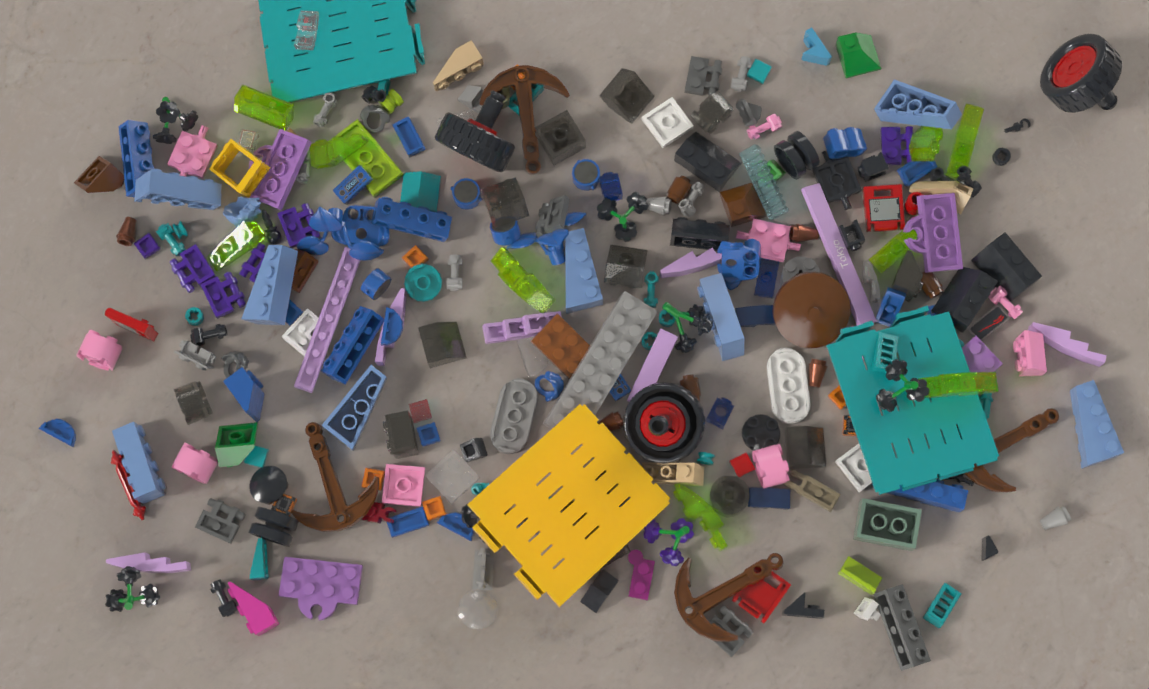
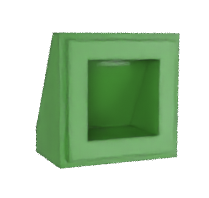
[757,160,786,187]

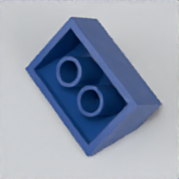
[223,367,265,422]

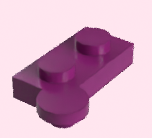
[628,550,655,601]

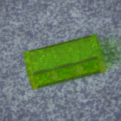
[234,84,294,131]

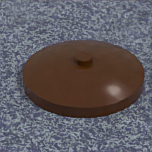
[773,272,851,348]

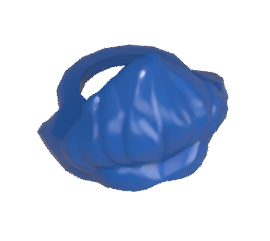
[535,371,564,402]

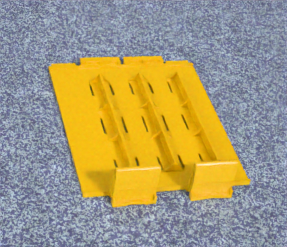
[467,404,670,607]

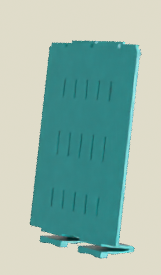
[258,0,425,105]
[826,306,999,495]

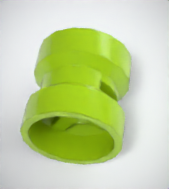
[378,88,404,114]

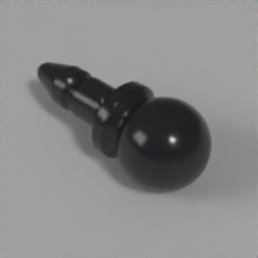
[262,209,282,244]

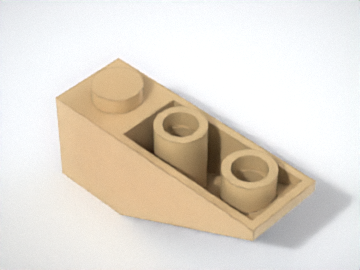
[433,40,484,91]
[909,181,973,215]
[642,462,705,486]

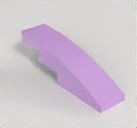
[659,248,722,278]
[375,288,407,366]
[482,311,562,344]
[1028,322,1107,367]
[627,329,678,402]
[106,552,191,573]

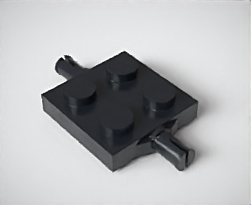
[812,150,862,211]

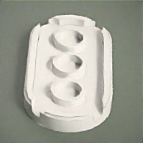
[767,348,811,424]

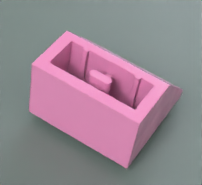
[1013,330,1047,377]

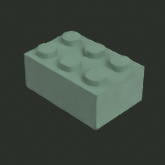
[853,498,922,551]

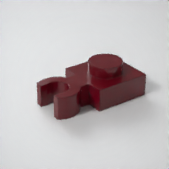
[361,502,397,524]

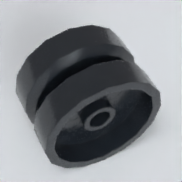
[774,131,820,180]
[248,507,299,547]

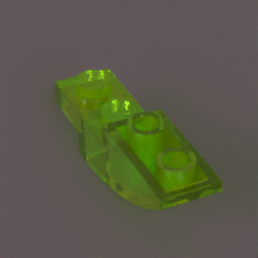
[946,103,984,178]
[869,229,917,274]
[491,247,555,313]
[918,372,999,399]
[673,483,728,552]

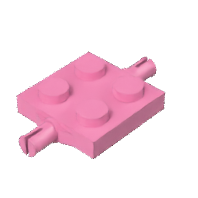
[167,125,218,179]
[736,219,801,262]

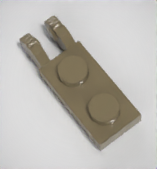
[784,469,841,512]

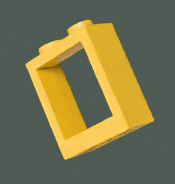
[209,139,271,198]

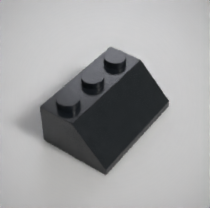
[674,131,741,192]
[670,217,730,251]
[971,232,1042,302]
[931,267,998,333]

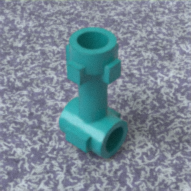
[155,223,186,257]
[644,271,659,308]

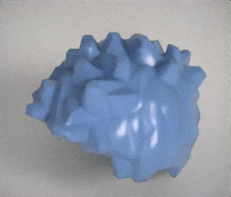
[223,196,261,228]

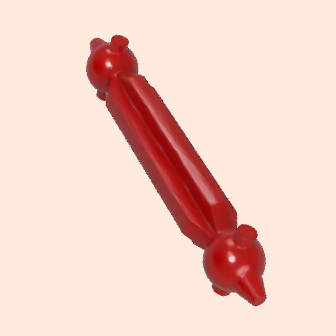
[111,450,146,520]

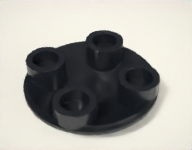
[742,414,780,451]
[249,466,289,505]

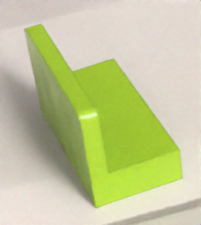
[838,556,882,595]

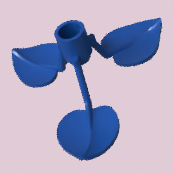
[297,206,384,261]
[507,212,587,265]

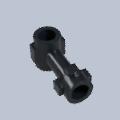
[361,85,386,104]
[957,166,982,199]
[929,167,965,184]
[190,324,228,346]
[210,579,238,617]

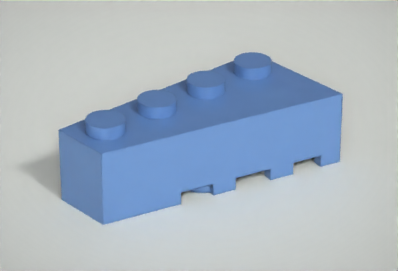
[874,79,962,129]
[134,169,222,210]
[565,228,603,314]
[241,245,298,325]
[697,273,745,361]
[322,365,387,451]
[1070,380,1124,469]
[112,422,166,504]

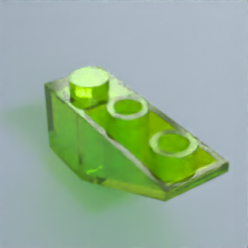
[909,126,943,162]
[309,134,369,169]
[207,222,266,272]

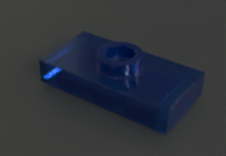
[754,258,779,299]

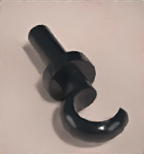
[1004,118,1031,133]
[948,474,974,486]

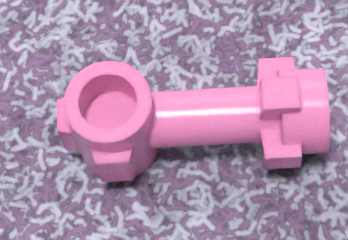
[747,114,782,140]
[988,286,1023,319]

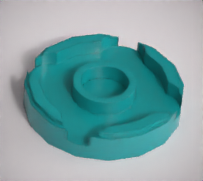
[404,264,442,302]

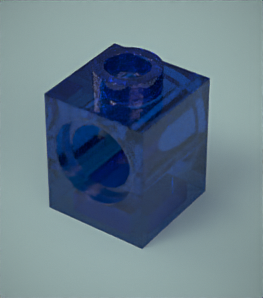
[599,172,623,201]
[706,397,734,430]

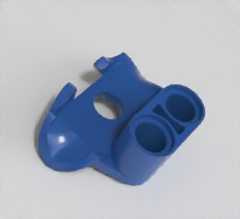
[331,205,389,247]
[717,239,761,290]

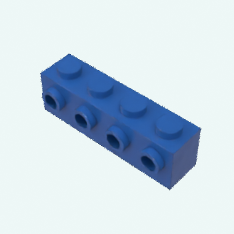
[118,120,154,197]
[371,197,452,242]
[321,306,384,385]
[887,479,968,513]

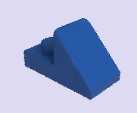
[876,287,906,327]

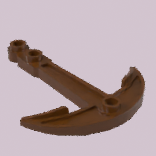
[479,65,570,175]
[956,408,1059,493]
[291,422,379,532]
[674,553,784,642]

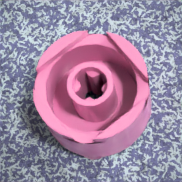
[77,330,122,371]
[172,443,218,484]
[752,444,789,489]

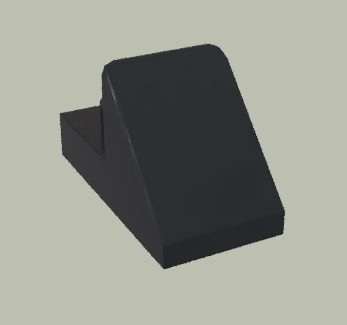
[580,569,619,613]
[782,592,825,619]

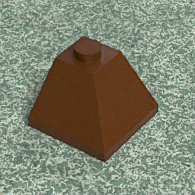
[74,156,125,193]
[719,181,767,227]

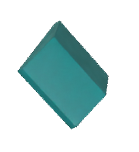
[400,171,441,212]

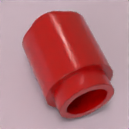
[904,192,923,215]

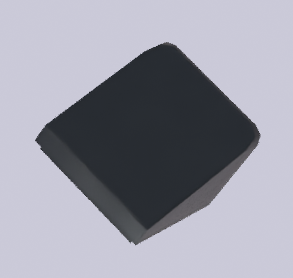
[460,438,488,463]
[981,535,999,561]

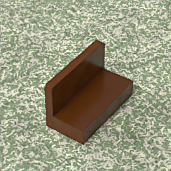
[291,249,319,293]

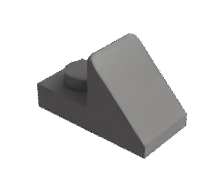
[458,85,483,114]

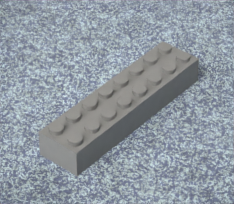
[543,291,658,429]

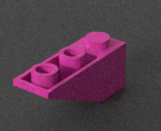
[227,582,280,636]

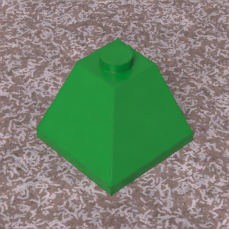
[835,32,882,79]
[215,422,258,467]

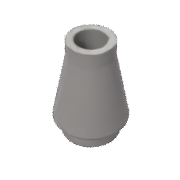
[647,197,672,215]
[1040,506,1071,531]

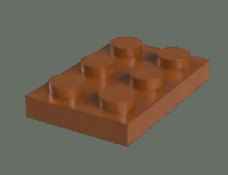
[530,313,590,380]

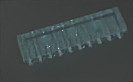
[739,144,789,220]

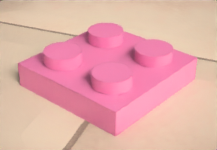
[382,464,425,507]

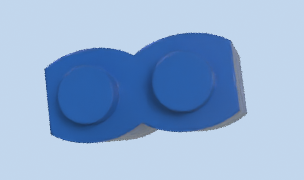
[823,127,867,159]

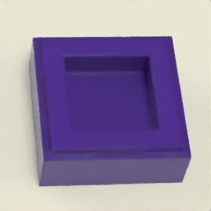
[134,233,161,260]

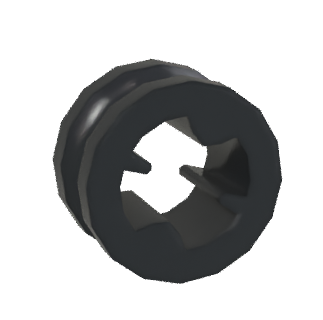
[992,147,1011,166]

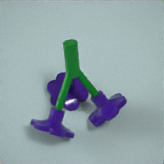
[643,518,694,566]

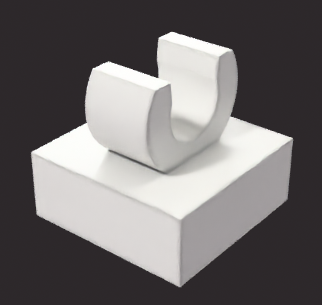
[854,597,881,621]

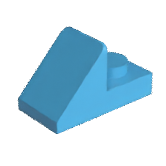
[801,27,832,66]

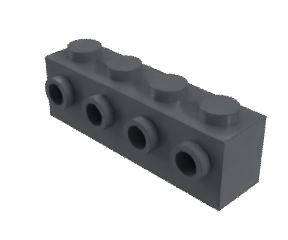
[873,584,931,671]

